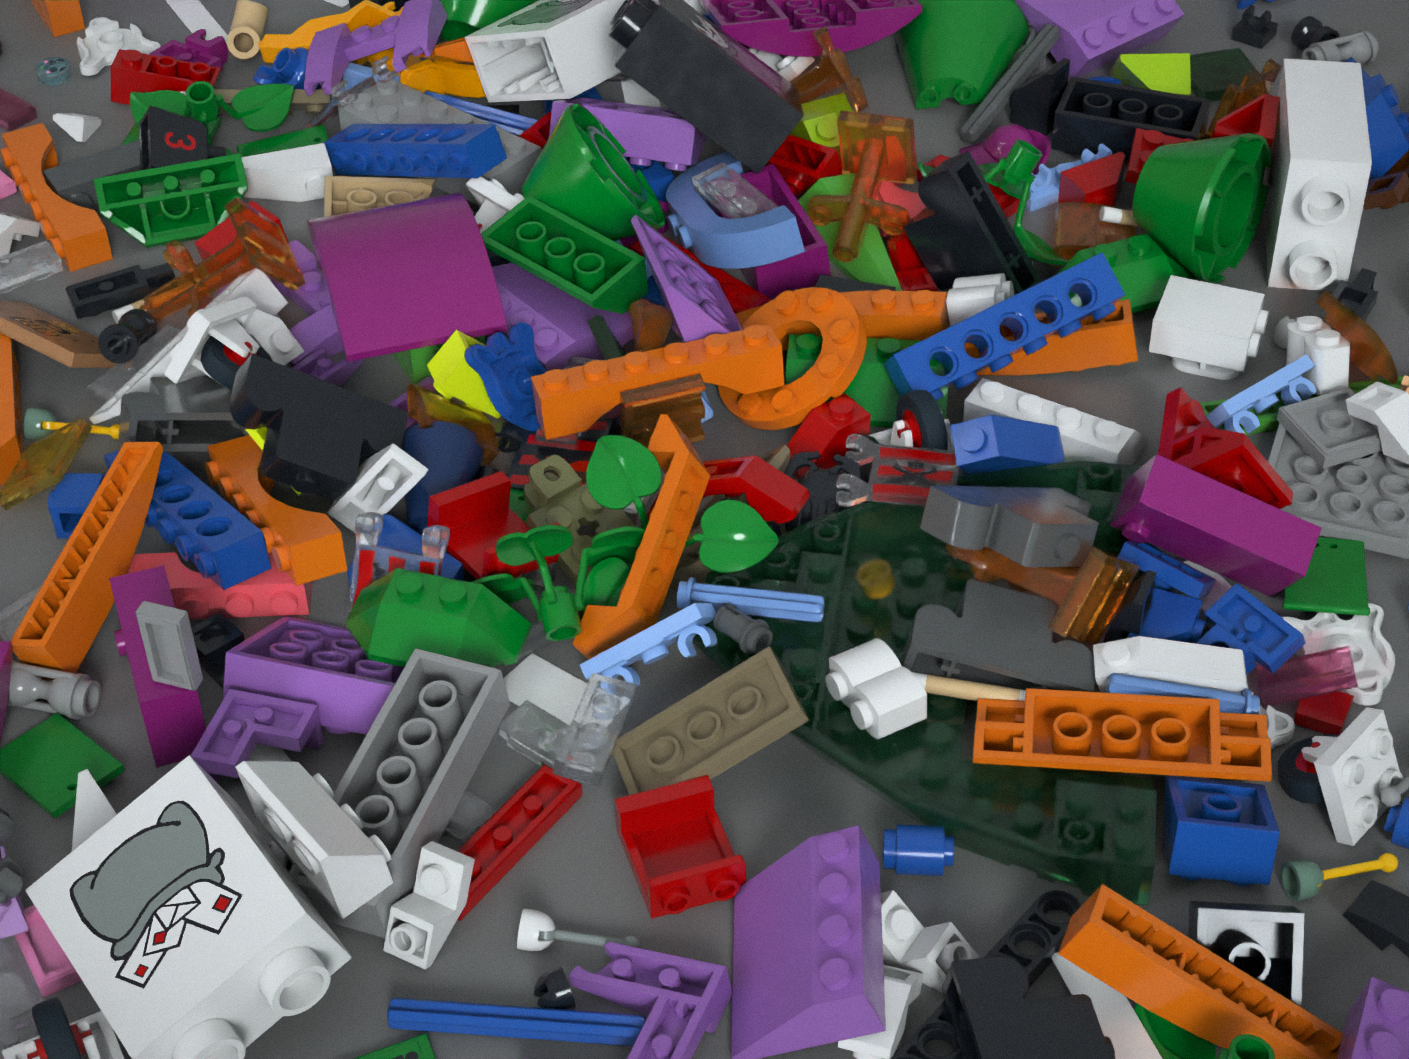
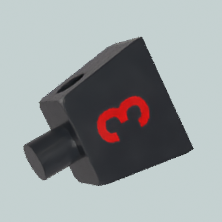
[139,106,226,170]

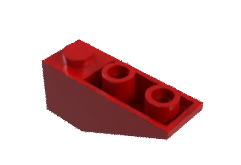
[110,49,221,105]

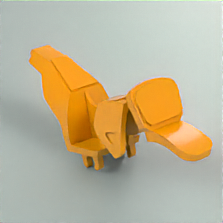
[258,0,486,98]

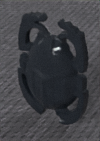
[772,451,862,564]

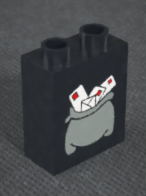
[608,0,804,174]

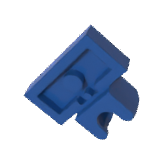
[1197,583,1306,675]

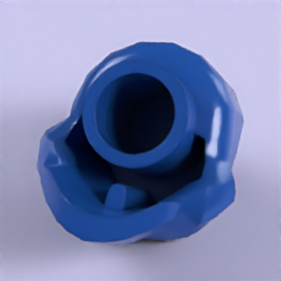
[253,47,322,89]

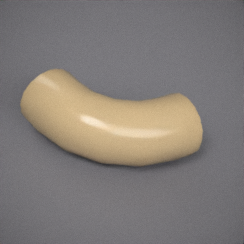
[227,0,269,61]

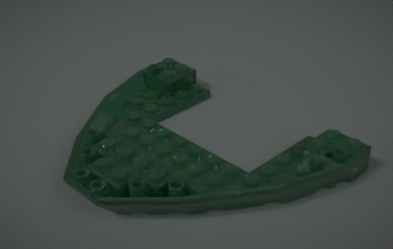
[693,461,1161,905]

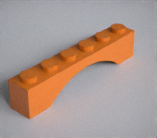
[0,122,113,272]
[531,324,784,440]
[205,435,347,586]

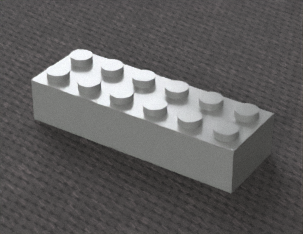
[338,77,541,207]
[289,648,510,938]

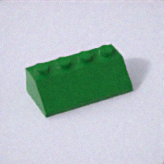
[481,196,648,314]
[785,334,948,428]

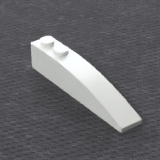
[89,267,288,424]

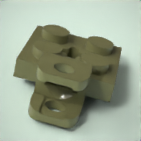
[523,455,636,587]

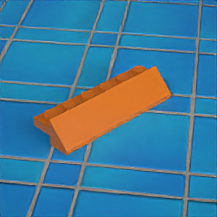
[973,688,1272,782]

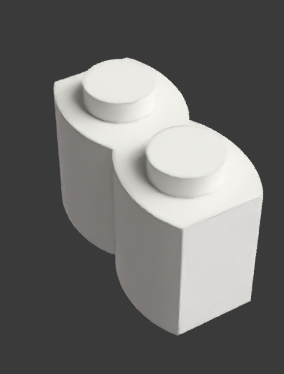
[946,273,1014,327]
[1286,316,1350,396]
[826,638,927,739]

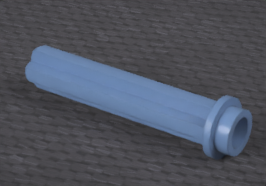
[677,577,825,623]
[1106,673,1260,715]

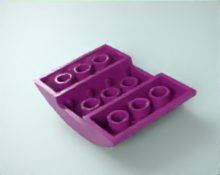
[698,0,922,57]
[307,193,507,362]

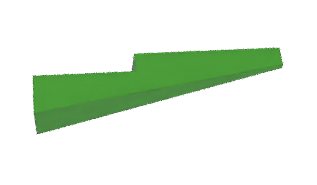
[798,173,902,291]

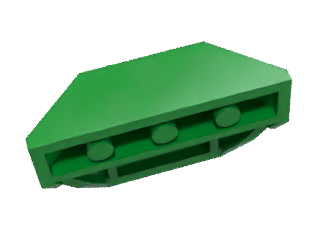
[93,153,248,248]
[1057,234,1195,313]
[345,568,532,667]

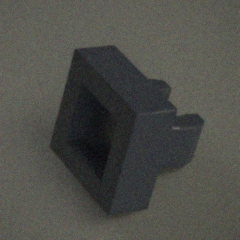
[1231,5,1278,49]

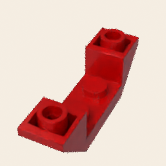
[641,455,810,528]

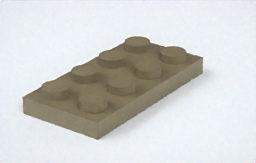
[609,646,809,795]

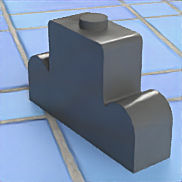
[119,377,249,452]
[920,486,1099,567]
[901,579,1095,692]

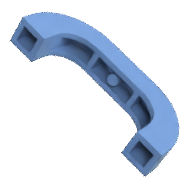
[666,151,805,269]

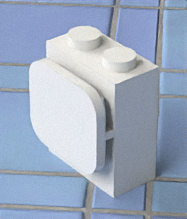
[1149,275,1269,380]

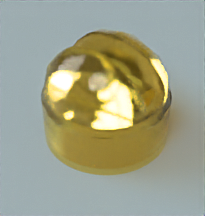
[856,559,895,599]

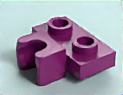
[149,29,228,71]

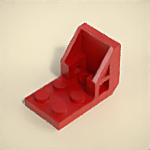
[1125,94,1280,184]
[1158,387,1293,509]

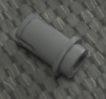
[713,603,773,655]

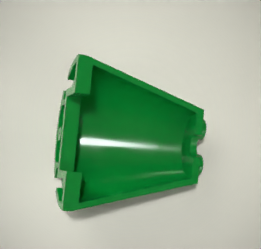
[896,0,1029,109]

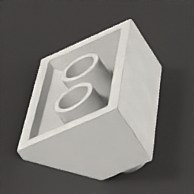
[235,761,393,919]

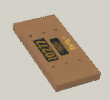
[0,301,129,368]

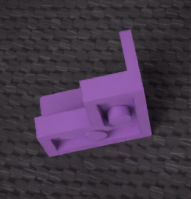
[191,689,324,782]

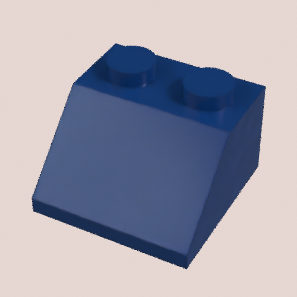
[1363,73,1409,180]
[1163,775,1280,886]

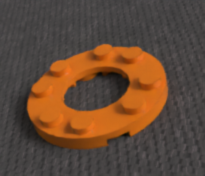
[718,287,867,430]

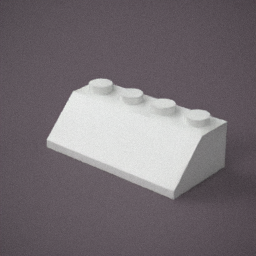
[963,378,1147,492]

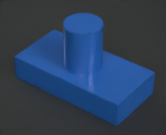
[1117,540,1216,599]

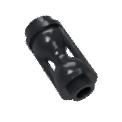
[98,309,158,364]

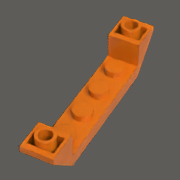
[0,333,24,486]
[572,414,710,660]

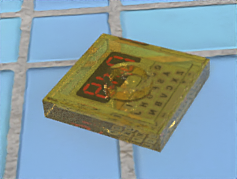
[0,418,92,510]

